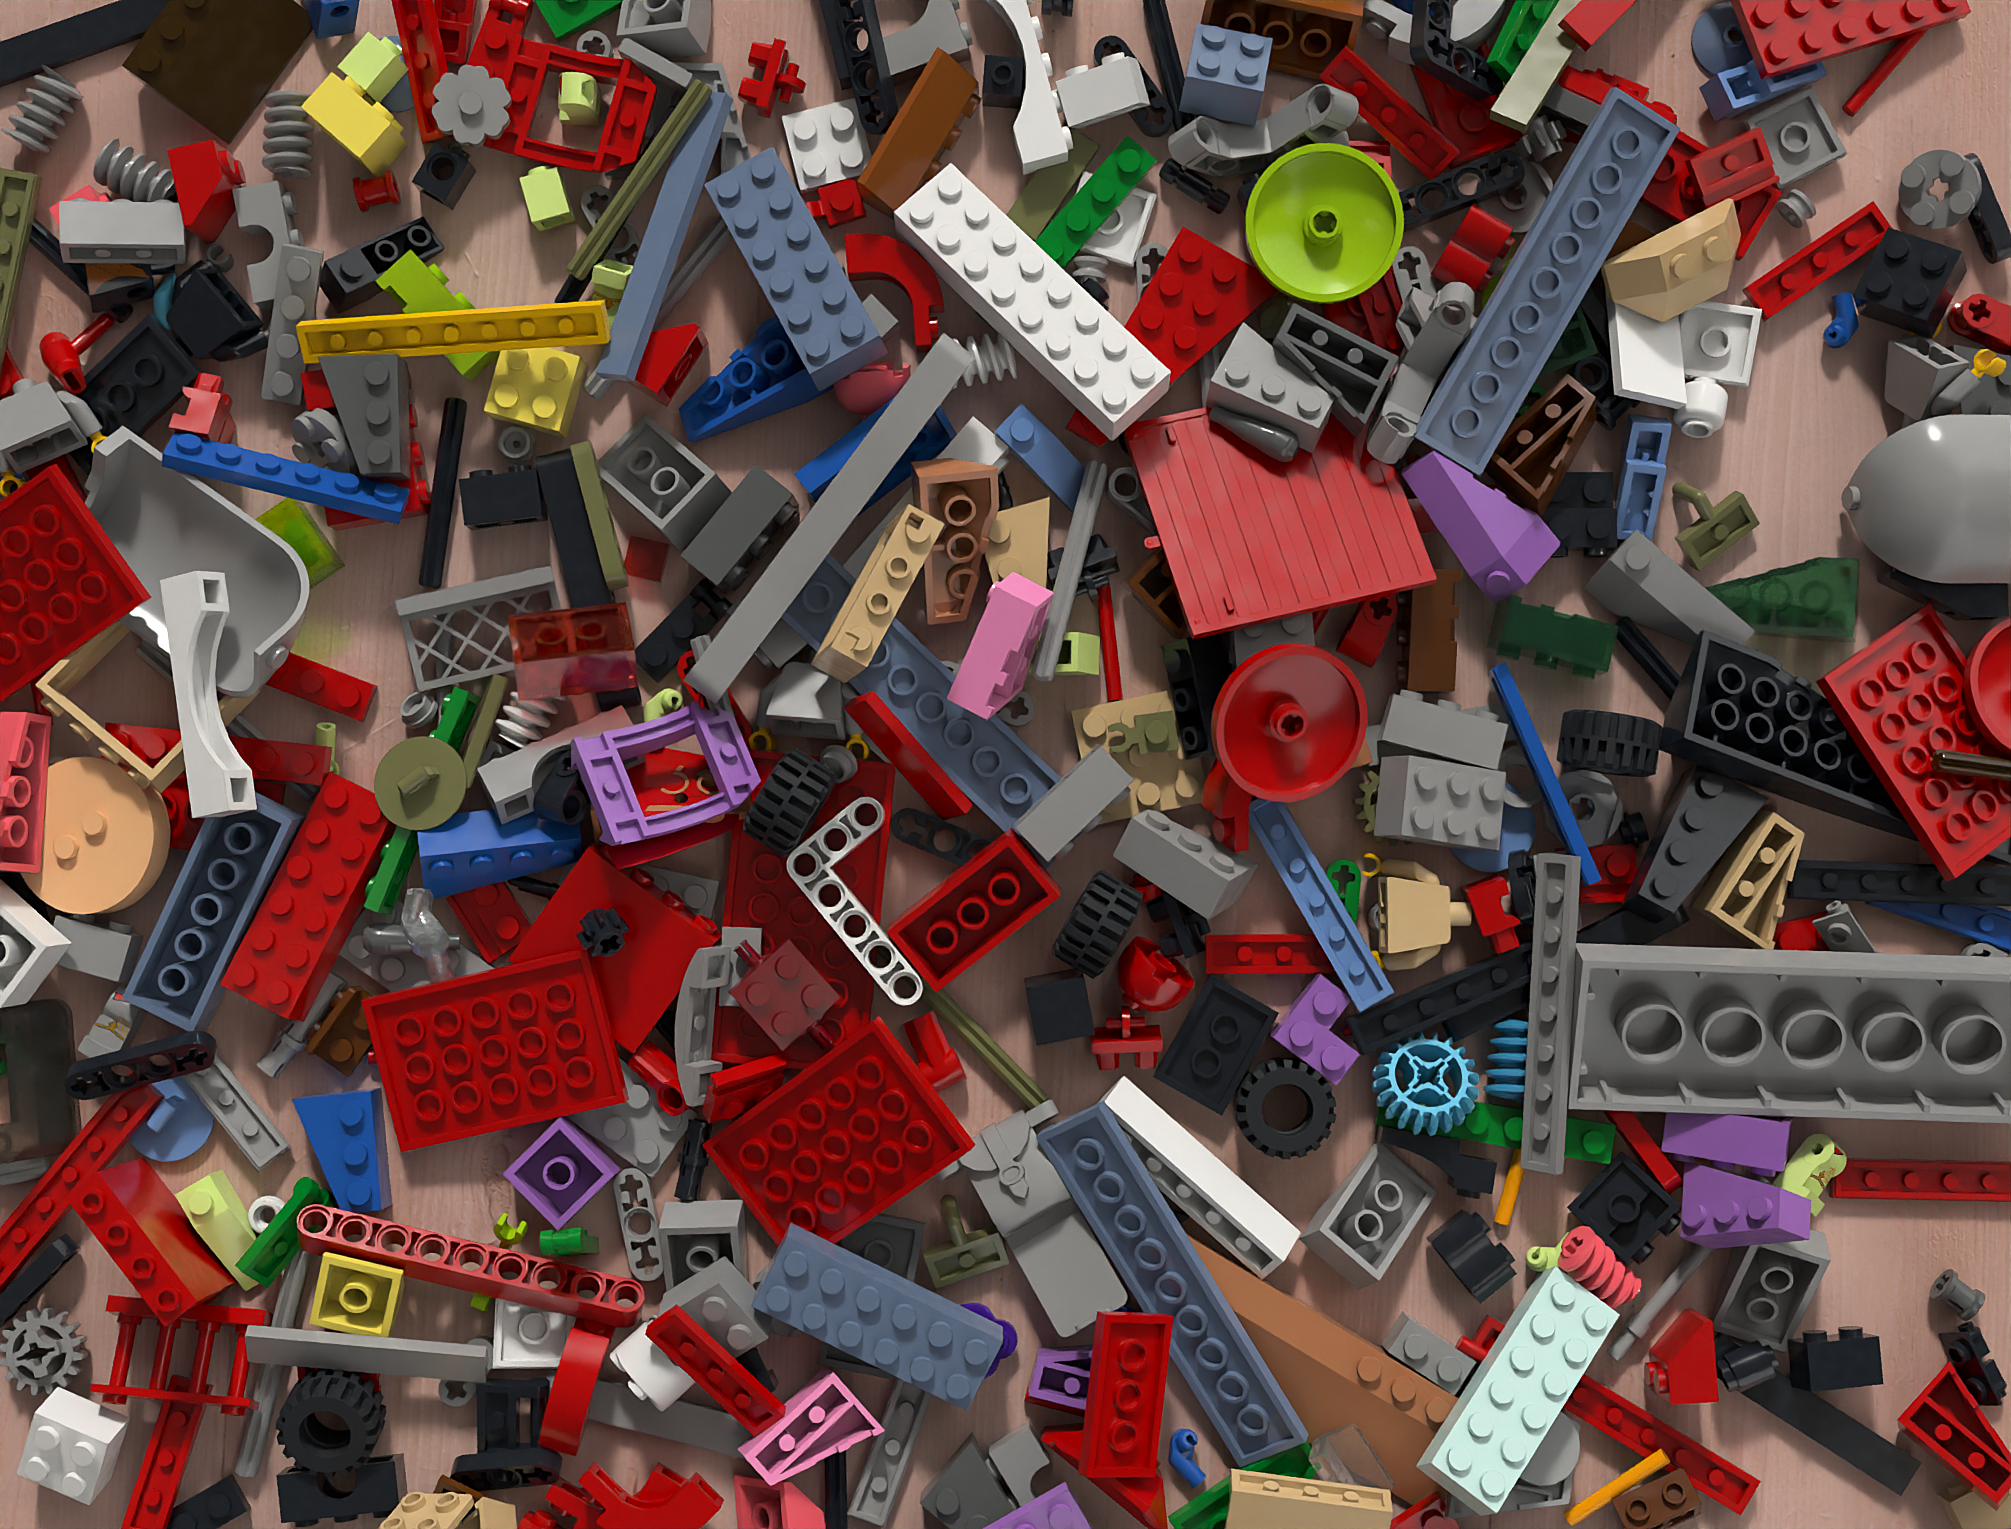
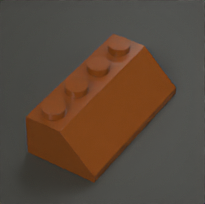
[1201,0,1364,81]
[857,47,981,220]

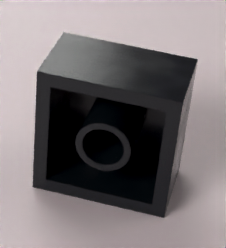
[1852,227,1967,339]

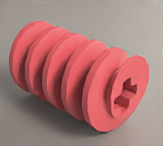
[1558,1226,1642,1309]

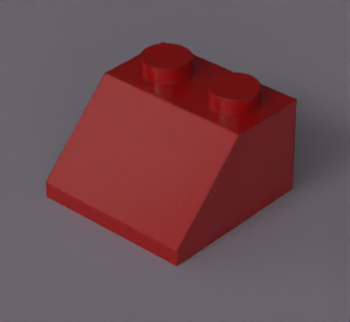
[167,139,246,244]
[627,323,708,407]
[1644,1308,1719,1405]

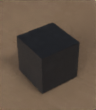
[1024,968,1095,1046]

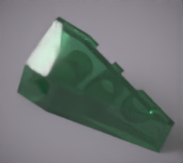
[1705,557,1860,643]

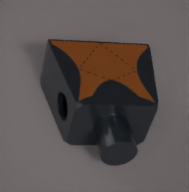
[84,263,176,313]

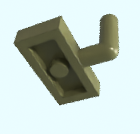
[1672,482,1760,571]
[922,1195,1010,1289]

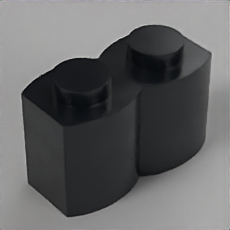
[1426,1209,1517,1304]

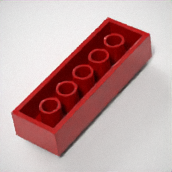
[220,772,397,1022]

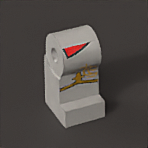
[77,986,148,1058]

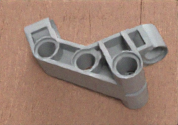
[1168,84,1359,177]
[1366,282,1478,464]

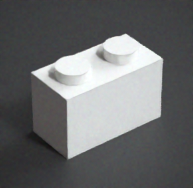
[1055,52,1150,129]

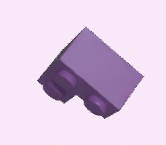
[1269,973,1360,1086]

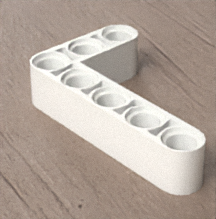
[787,797,924,1006]

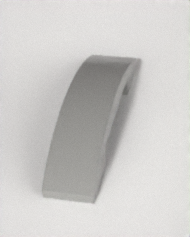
[675,945,731,1106]

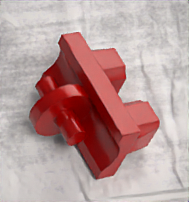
[738,38,806,118]
[1090,1006,1163,1071]

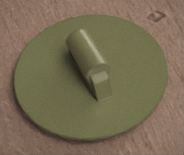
[374,736,467,831]

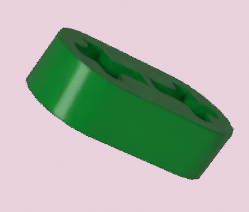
[1325,859,1361,923]

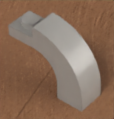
[1362,0,1505,65]

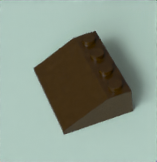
[122,0,313,145]

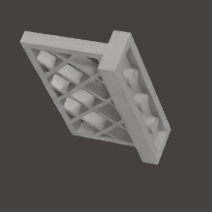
[395,565,573,692]

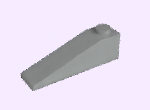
[616,0,711,59]
[1583,529,1755,646]

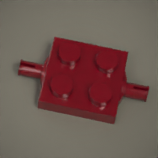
[728,939,841,1051]

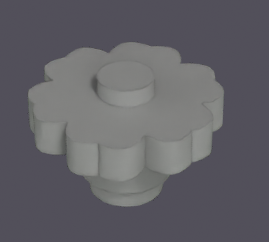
[431,65,512,147]

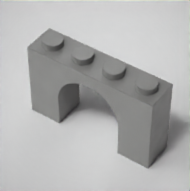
[867,0,973,86]

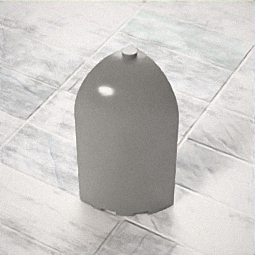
[1841,414,2011,583]
[84,426,309,698]

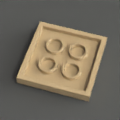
[1071,690,1205,825]

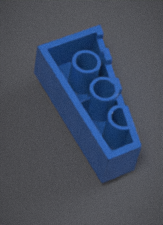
[417,809,582,901]

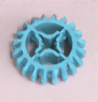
[1372,1031,1479,1137]

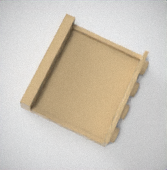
[1224,1469,1393,1529]

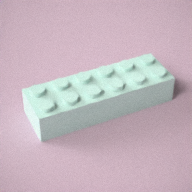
[1416,1266,1620,1516]

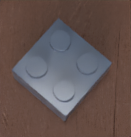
[1179,23,1273,126]

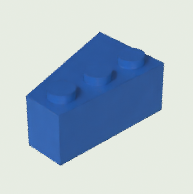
[292,1088,392,1213]

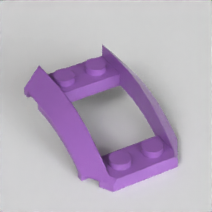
[571,701,761,846]

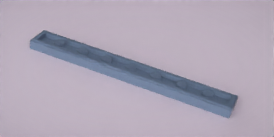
[595,92,733,382]

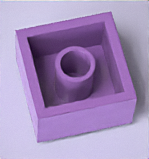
[503,1115,621,1231]

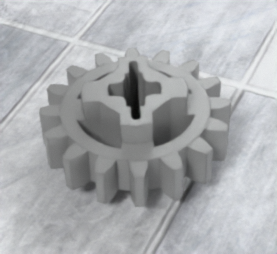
[0,1307,88,1395]

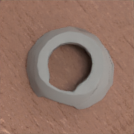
[1496,745,1543,809]

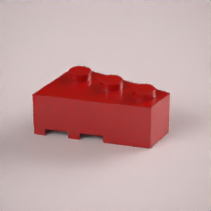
[1897,1361,2011,1511]

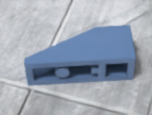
[995,403,1105,513]

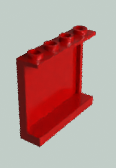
[508,843,722,1054]
[65,1157,237,1327]

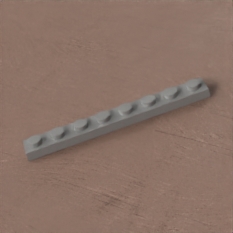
[1520,853,1581,1175]

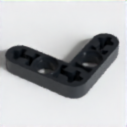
[1410,0,1503,101]

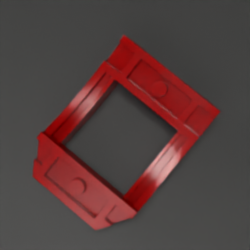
[483,34,657,173]

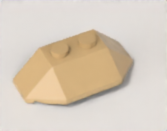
[1600,198,1741,322]

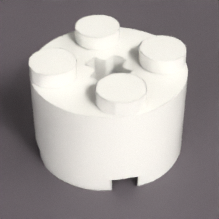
[609,1315,696,1412]

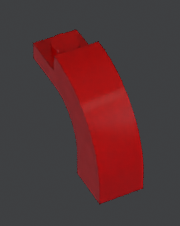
[844,233,945,353]
[1202,758,1253,853]
[538,1318,617,1456]
[544,1462,688,1529]
[578,1462,724,1529]

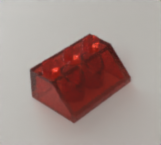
[507,602,638,701]

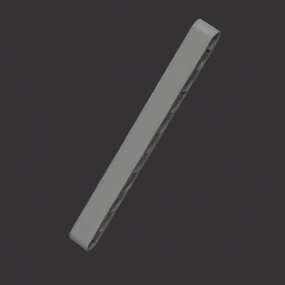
[683,333,975,704]

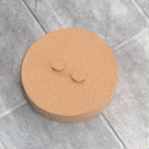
[21,756,170,914]

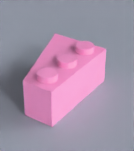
[947,572,1054,720]
[737,1366,885,1486]

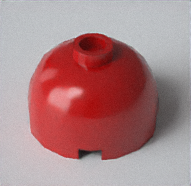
[1116,936,1195,1012]

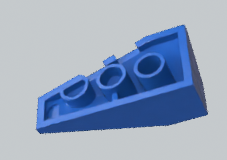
[678,315,834,443]

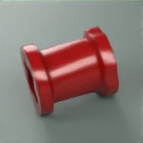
[352,170,401,213]

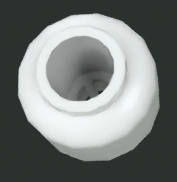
[1673,377,1728,438]

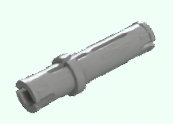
[257,971,348,1079]

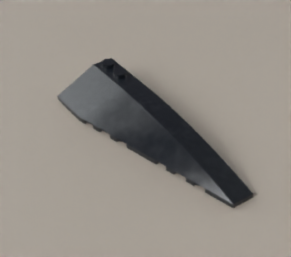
[1659,630,2011,867]

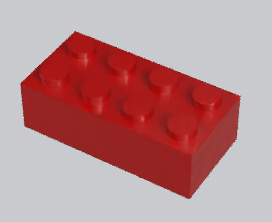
[887,827,1061,993]

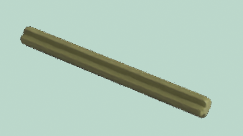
[566,79,712,281]
[877,934,1048,1109]

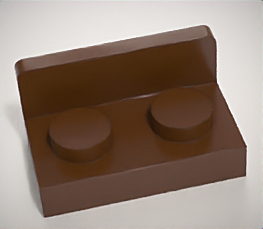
[304,985,373,1077]
[1612,1468,1702,1529]

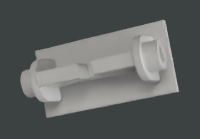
[1812,900,1879,953]

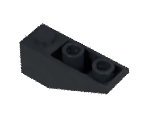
[319,217,444,314]
[1877,566,2009,621]
[1161,633,1229,760]

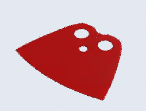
[598,748,739,870]

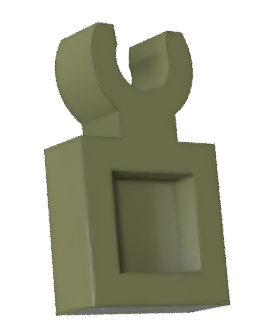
[1108,710,1179,755]

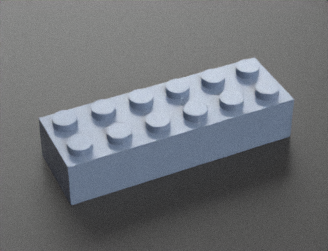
[704,146,888,391]
[122,792,306,1032]
[752,1223,1003,1411]

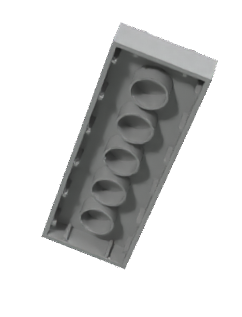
[1567,943,2011,1124]

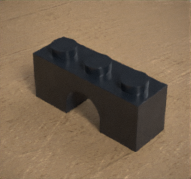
[276,1453,408,1527]

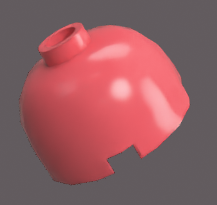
[833,362,911,421]

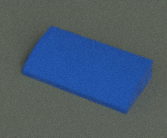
[795,396,957,518]

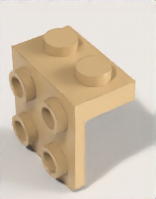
[378,1492,474,1529]

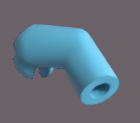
[153,274,177,329]

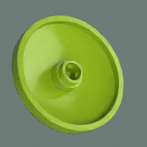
[1245,143,1404,304]

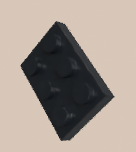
[1153,974,1279,1116]

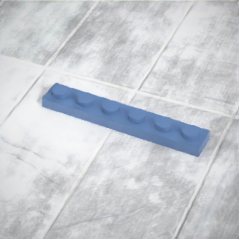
[1249,798,1395,1013]

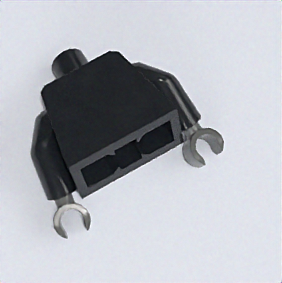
[166,244,271,362]

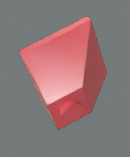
[733,1474,826,1529]

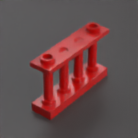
[90,1295,274,1416]

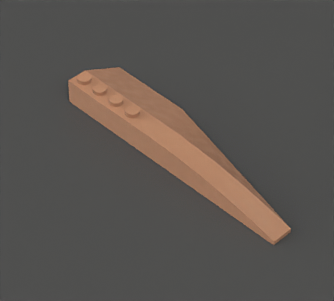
[1073,1198,1461,1506]

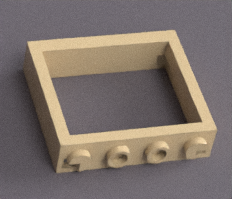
[811,504,944,683]
[35,621,260,794]

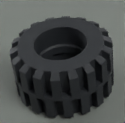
[1556,709,1663,777]
[743,748,836,857]
[1052,870,1143,979]
[1234,1057,1336,1159]
[276,1368,387,1478]

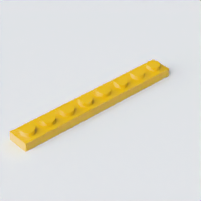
[296,300,611,364]

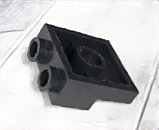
[1541,472,1617,558]
[1567,1151,1682,1266]

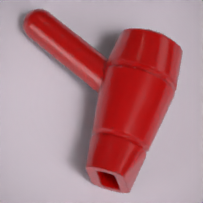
[39,313,114,395]

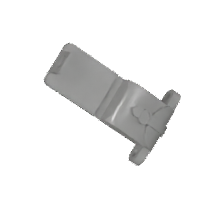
[935,1099,1128,1337]

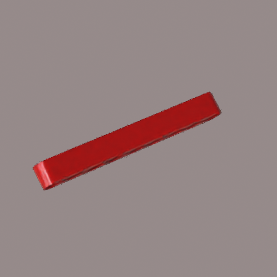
[296,1204,645,1328]

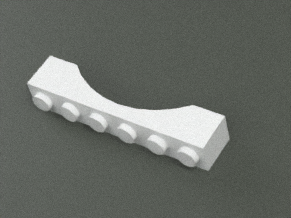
[983,0,1073,175]
[160,571,257,818]

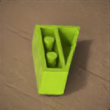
[376,249,500,382]

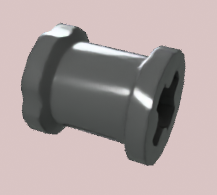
[1930,1269,1985,1321]

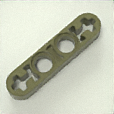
[571,440,629,591]

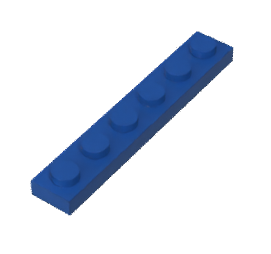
[162,432,410,525]

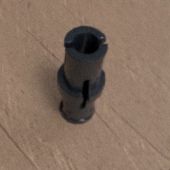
[674,1119,713,1201]

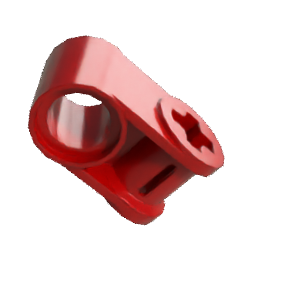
[1947,293,2011,356]
[1336,594,1398,668]

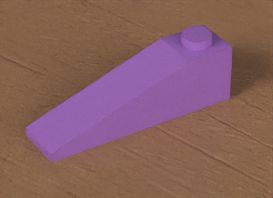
[1401,449,1560,604]

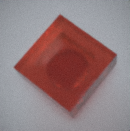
[624,535,670,583]

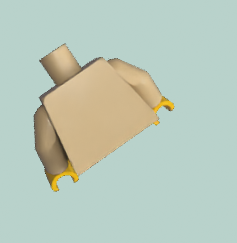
[1361,853,1472,971]

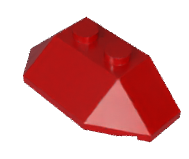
[1040,1422,1168,1529]

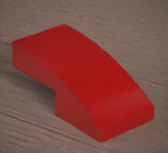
[434,0,477,64]

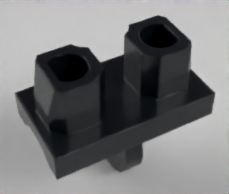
[1047,534,1120,603]
[1146,891,1211,959]

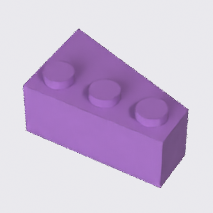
[1661,1112,1793,1176]
[1680,1162,1811,1249]
[1028,1344,1093,1410]

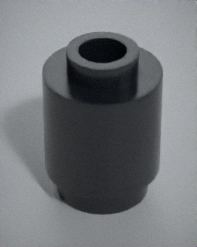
[1716,1340,1779,1392]

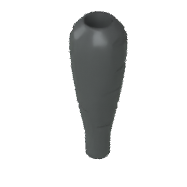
[1209,405,1300,462]
[363,923,461,955]

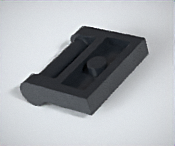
[477,1378,550,1453]

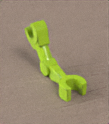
[470,1212,528,1312]

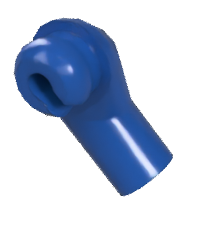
[1823,292,1859,349]
[1168,1429,1206,1489]

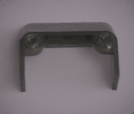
[0,998,82,1164]

